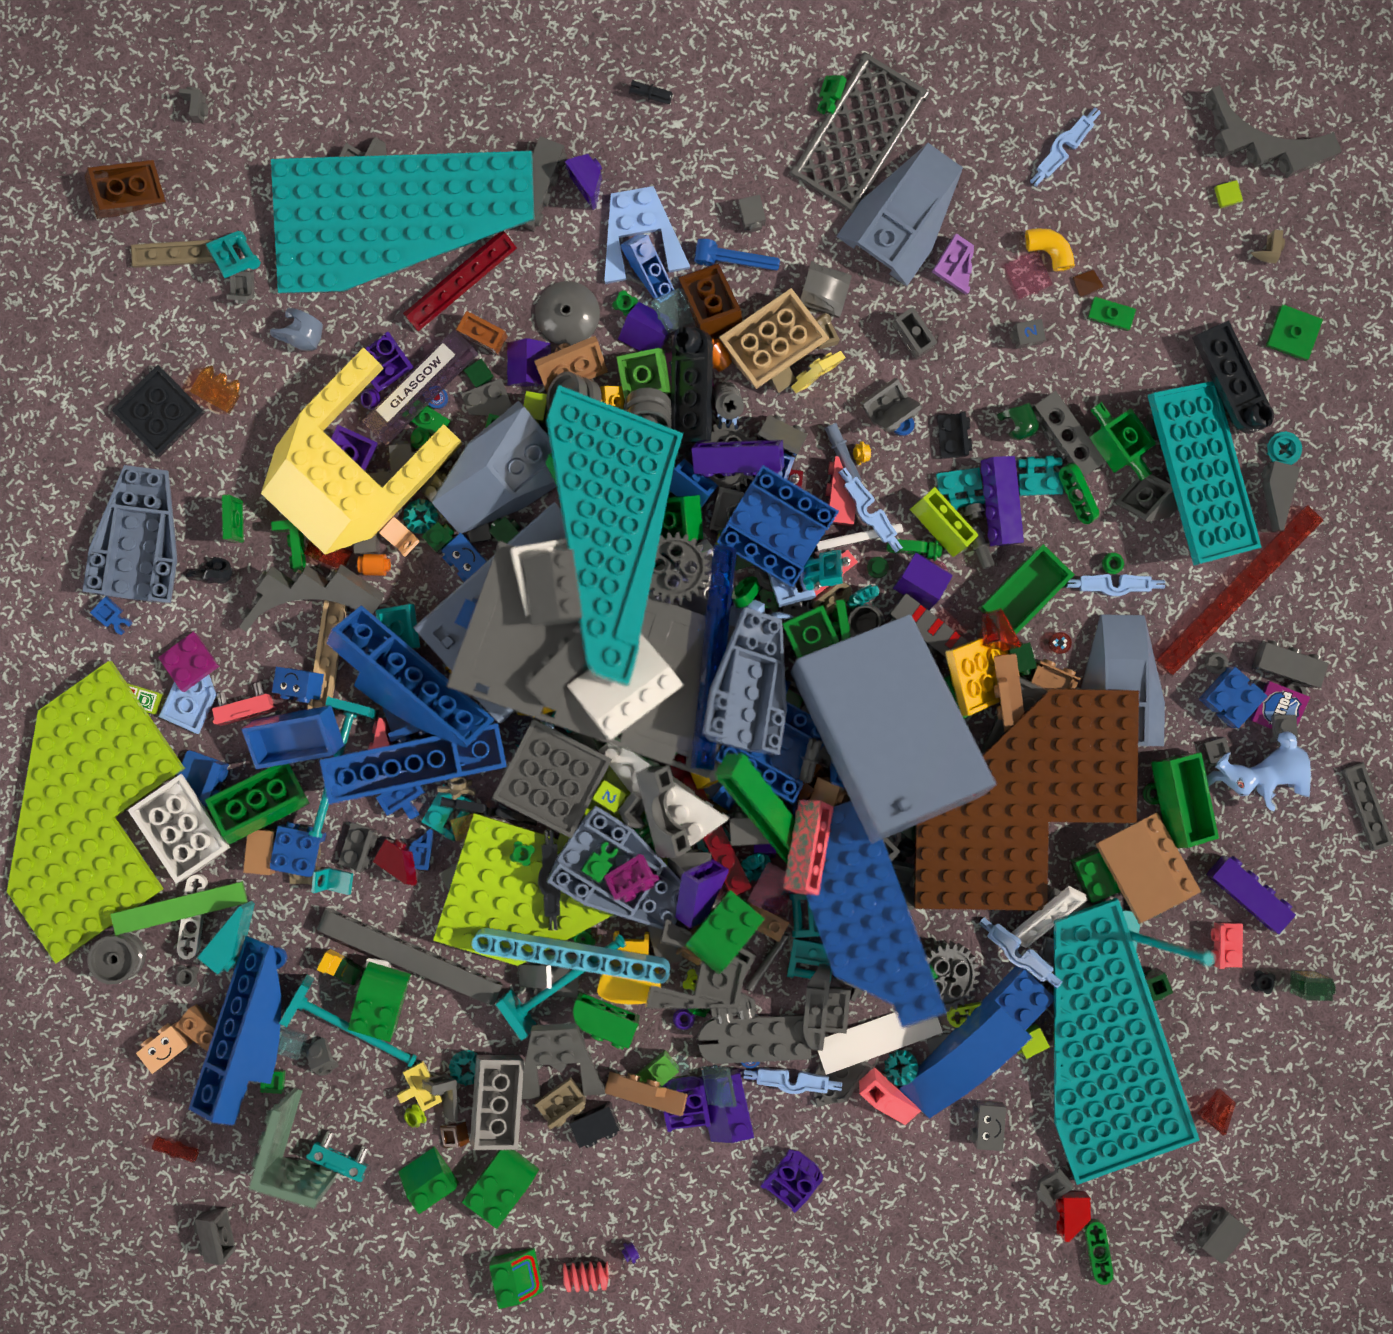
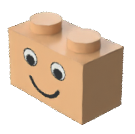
[136,1022,193,1074]

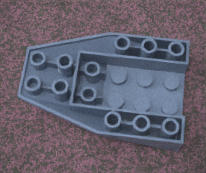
[431,401,557,534]

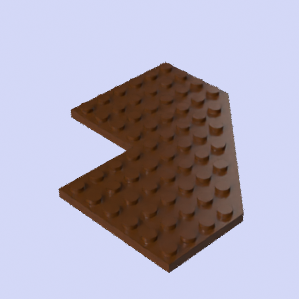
[914,689,1139,910]

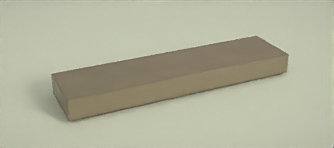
[131,240,215,268]

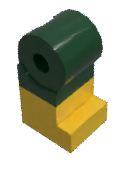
[317,949,364,985]

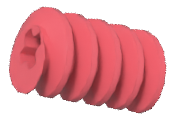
[563,1261,609,1292]

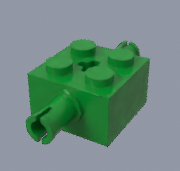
[1089,402,1156,481]

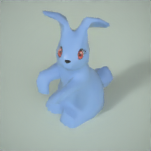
[1207,731,1311,811]

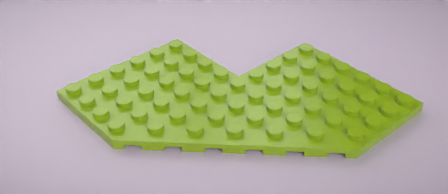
[7,661,185,964]
[433,765,709,966]

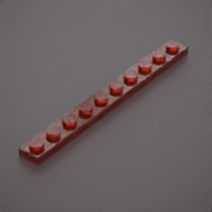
[1155,505,1323,676]

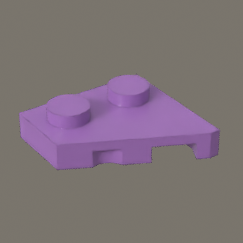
[932,234,974,294]

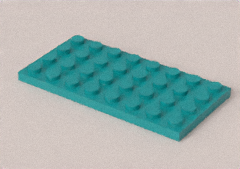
[1147,381,1262,565]

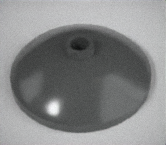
[535,281,600,345]

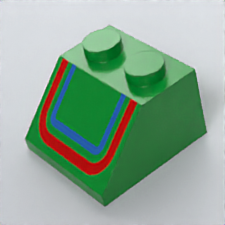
[489,1248,544,1309]

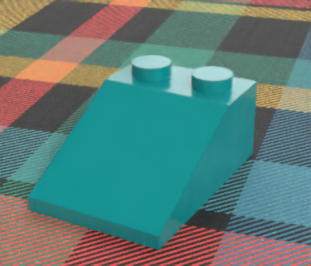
[197,901,255,975]

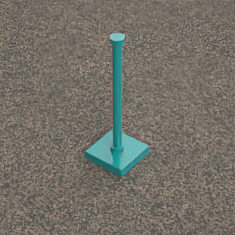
[309,696,378,838]
[1123,910,1214,966]
[495,934,626,1041]
[279,974,417,1068]

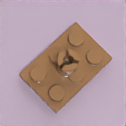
[534,336,608,393]

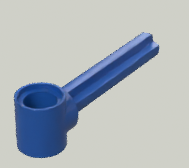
[694,238,780,271]

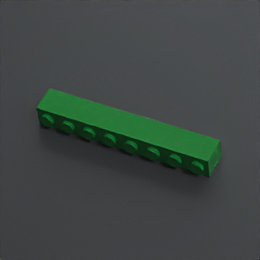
[714,753,796,865]

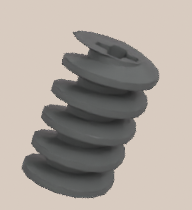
[713,382,744,419]

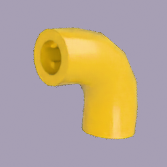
[1025,228,1075,271]

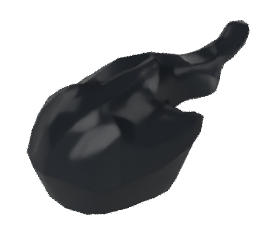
[186,557,233,584]

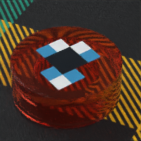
[1048,632,1072,654]

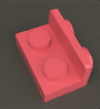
[1211,922,1243,969]

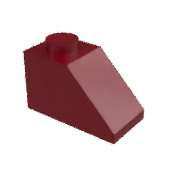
[373,838,417,886]

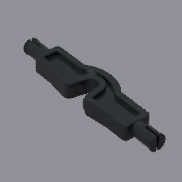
[440,797,538,826]
[538,830,561,930]

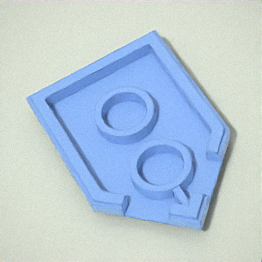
[158,675,217,734]

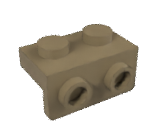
[535,1077,586,1130]

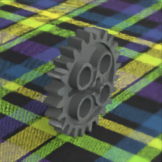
[692,422,758,490]
[649,532,711,604]
[926,941,980,1012]

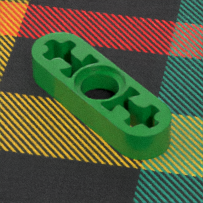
[1059,463,1100,524]
[1084,1219,1114,1285]

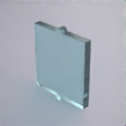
[651,288,694,334]
[701,1065,737,1108]

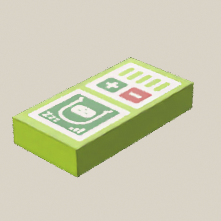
[127,683,163,714]

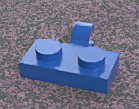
[376,785,426,819]

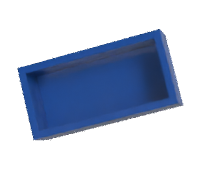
[242,705,345,769]

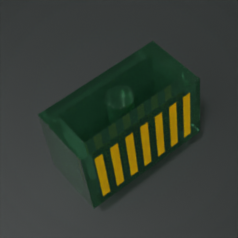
[1290,971,1336,1001]

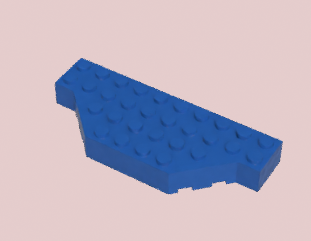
[806,801,947,1028]

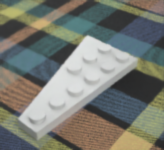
[598,736,730,847]

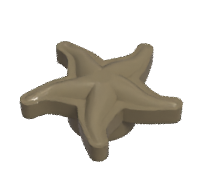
[437,777,475,800]

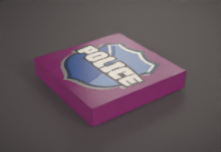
[1250,681,1310,729]

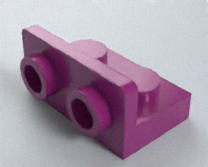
[604,854,659,902]

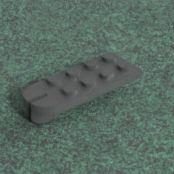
[696,1014,811,1064]

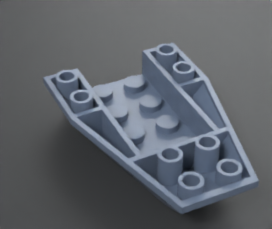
[836,143,963,287]
[82,465,177,603]
[703,607,786,755]
[1080,615,1165,746]
[547,806,681,929]

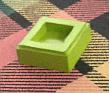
[1214,180,1243,209]

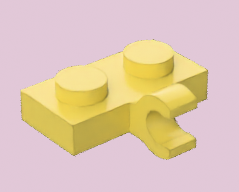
[397,1061,443,1112]

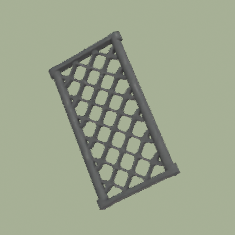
[789,52,930,213]

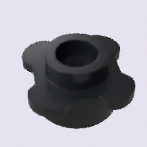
[1251,970,1276,994]

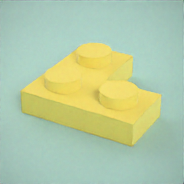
[791,351,846,394]

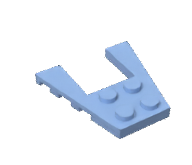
[605,186,690,284]

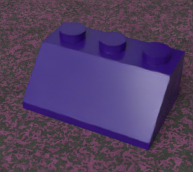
[697,1068,754,1143]

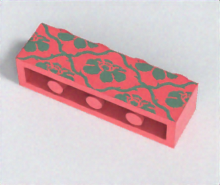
[784,800,834,895]

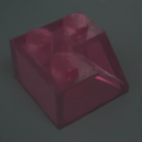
[747,862,794,914]

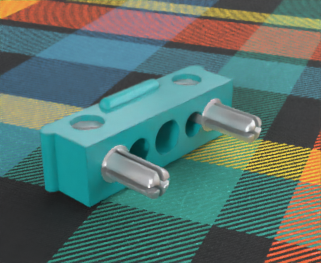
[306,1131,369,1182]

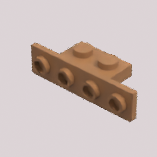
[994,653,1024,733]
[605,1071,688,1116]

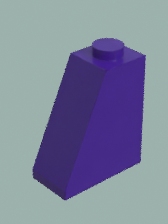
[675,859,729,928]

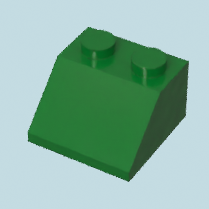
[398,1146,459,1214]

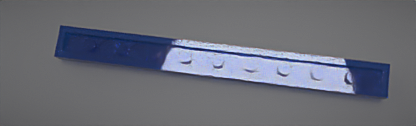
[691,544,737,771]

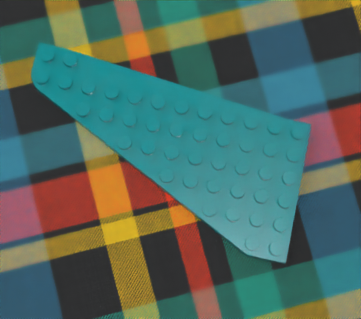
[546,385,683,687]

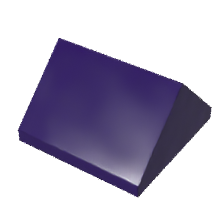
[618,302,676,352]
[507,338,551,387]
[331,424,378,471]
[892,552,953,611]

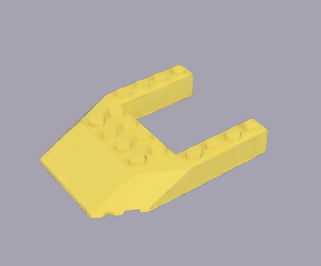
[261,348,463,555]

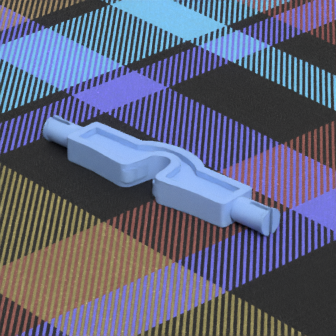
[1030,107,1101,187]
[838,467,903,553]
[1066,574,1165,597]
[979,917,1063,989]
[744,1067,842,1094]

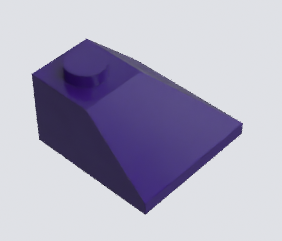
[565,154,602,210]

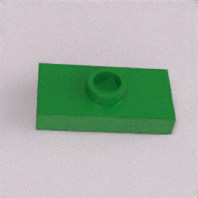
[1087,297,1136,331]
[402,398,451,435]

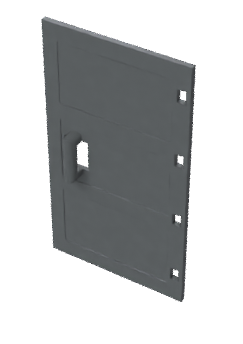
[447,541,735,778]

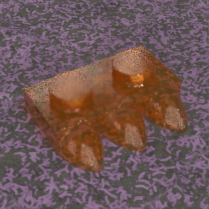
[189,365,240,414]

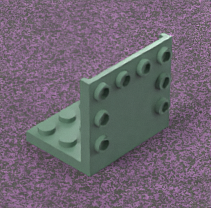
[249,1088,337,1209]

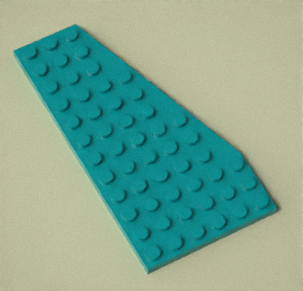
[271,151,535,294]
[1054,898,1200,1185]

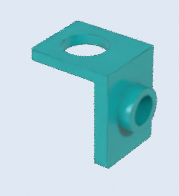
[311,867,353,895]

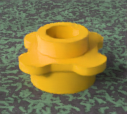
[853,441,871,465]

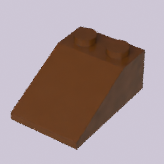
[85,160,166,219]
[678,263,742,338]

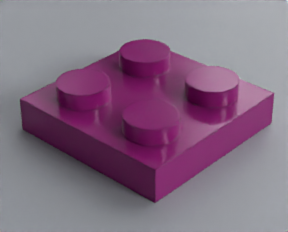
[158,631,220,692]

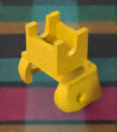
[597,931,662,1005]

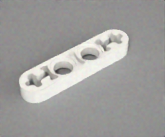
[177,874,208,959]

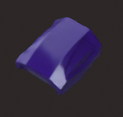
[353,331,414,392]
[662,1076,711,1132]
[760,1150,824,1213]

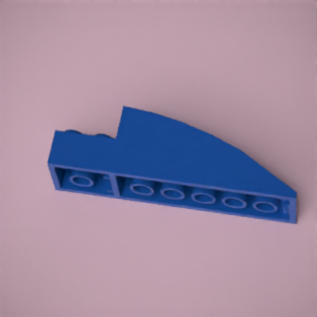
[326,605,495,748]
[320,723,507,804]
[189,936,281,1125]
[898,966,1054,1119]

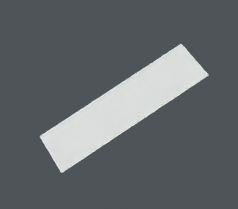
[818,1012,943,1075]

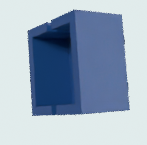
[1199,667,1268,729]

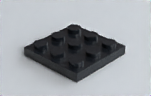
[112,365,206,458]

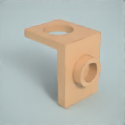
[378,516,420,557]

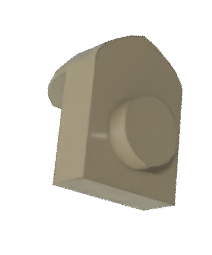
[1251,230,1285,264]
[815,313,840,350]

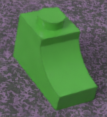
[635,1050,679,1086]

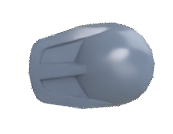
[270,308,323,351]

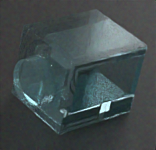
[277,1027,309,1060]

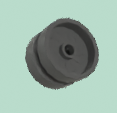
[546,372,602,411]
[623,388,671,428]
[88,932,146,984]

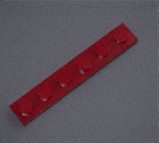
[403,231,517,332]

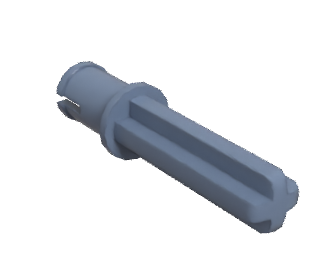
[824,423,862,482]

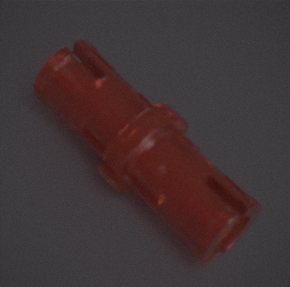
[152,1136,199,1163]

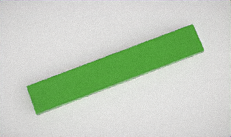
[110,881,248,935]

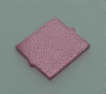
[1005,250,1053,299]

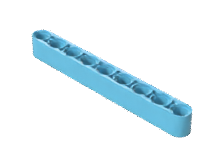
[472,928,670,983]

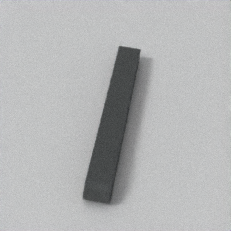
[316,908,503,1005]

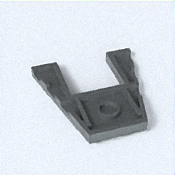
[645,920,747,1009]
[522,1023,605,1099]

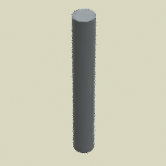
[745,934,789,992]

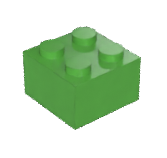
[617,348,671,400]

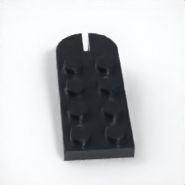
[1192,320,1274,434]
[671,326,713,444]

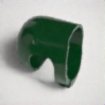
[997,403,1039,441]

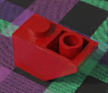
[1056,1191,1091,1242]

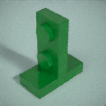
[271,520,306,572]

